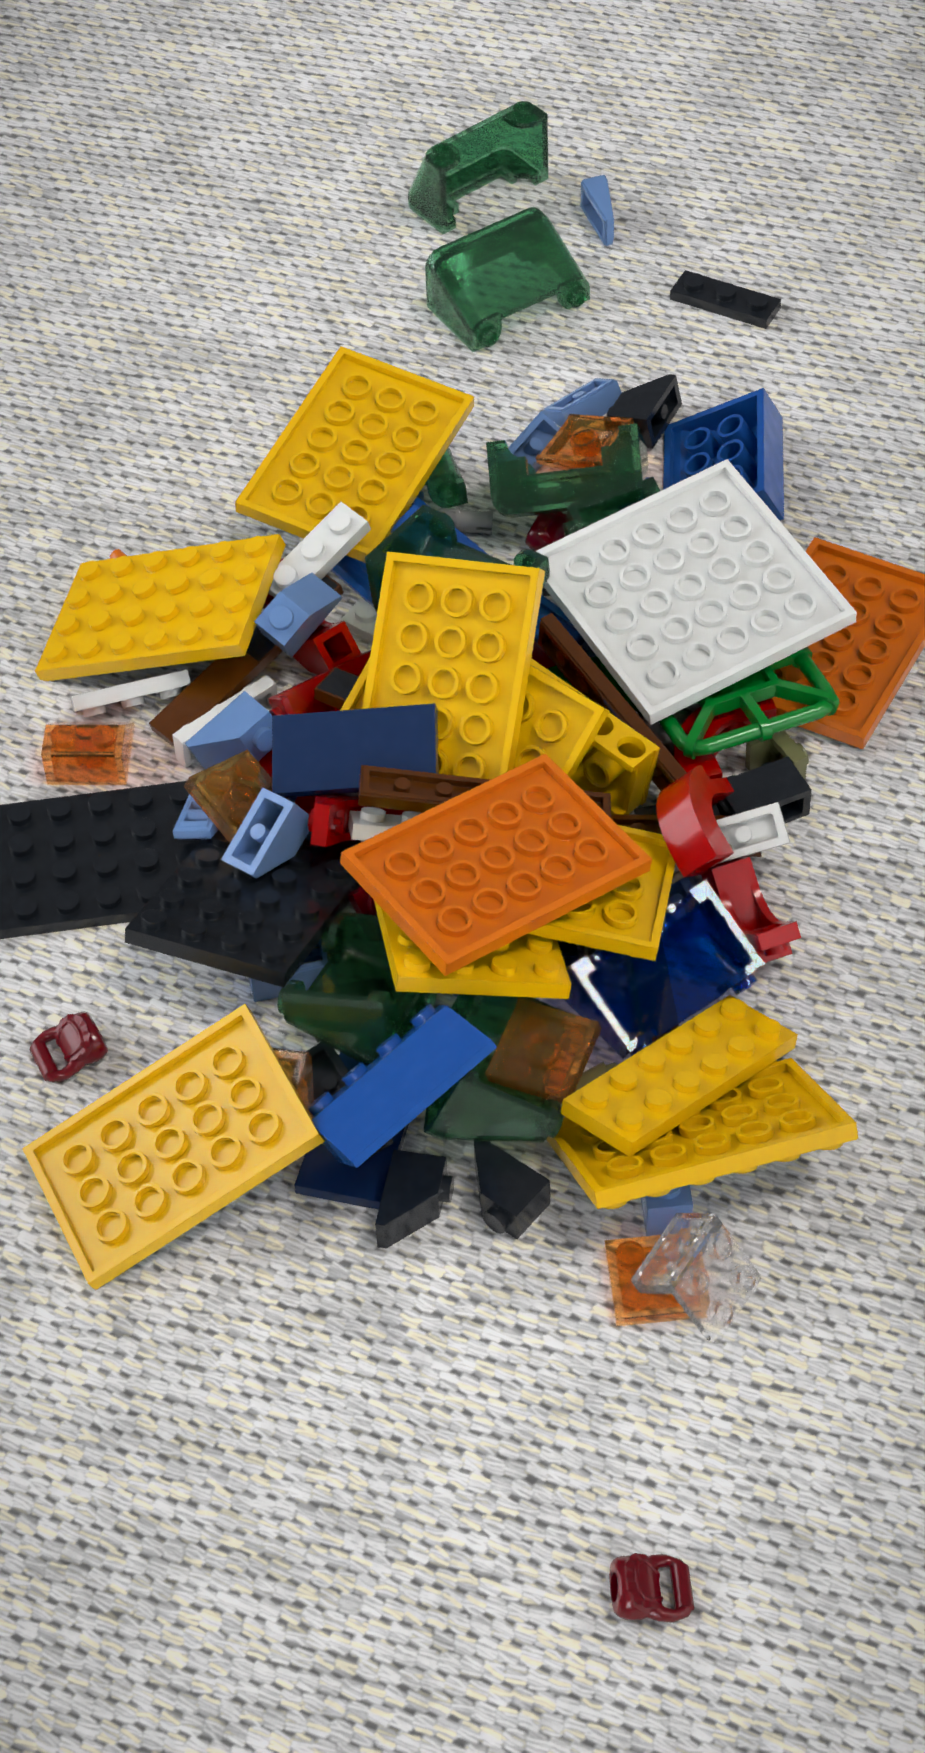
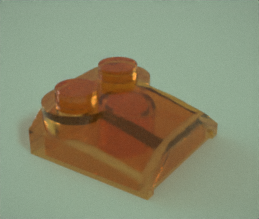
[536,414,636,487]

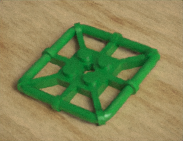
[658,647,840,759]

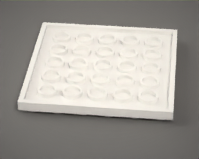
[527,459,857,725]

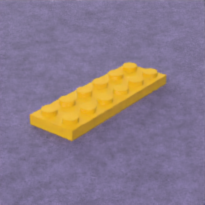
[561,995,798,1157]

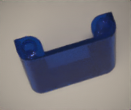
[563,879,765,1059]

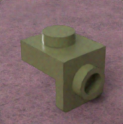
[745,730,809,781]

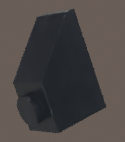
[606,374,682,449]
[474,1135,550,1239]
[375,1150,454,1249]

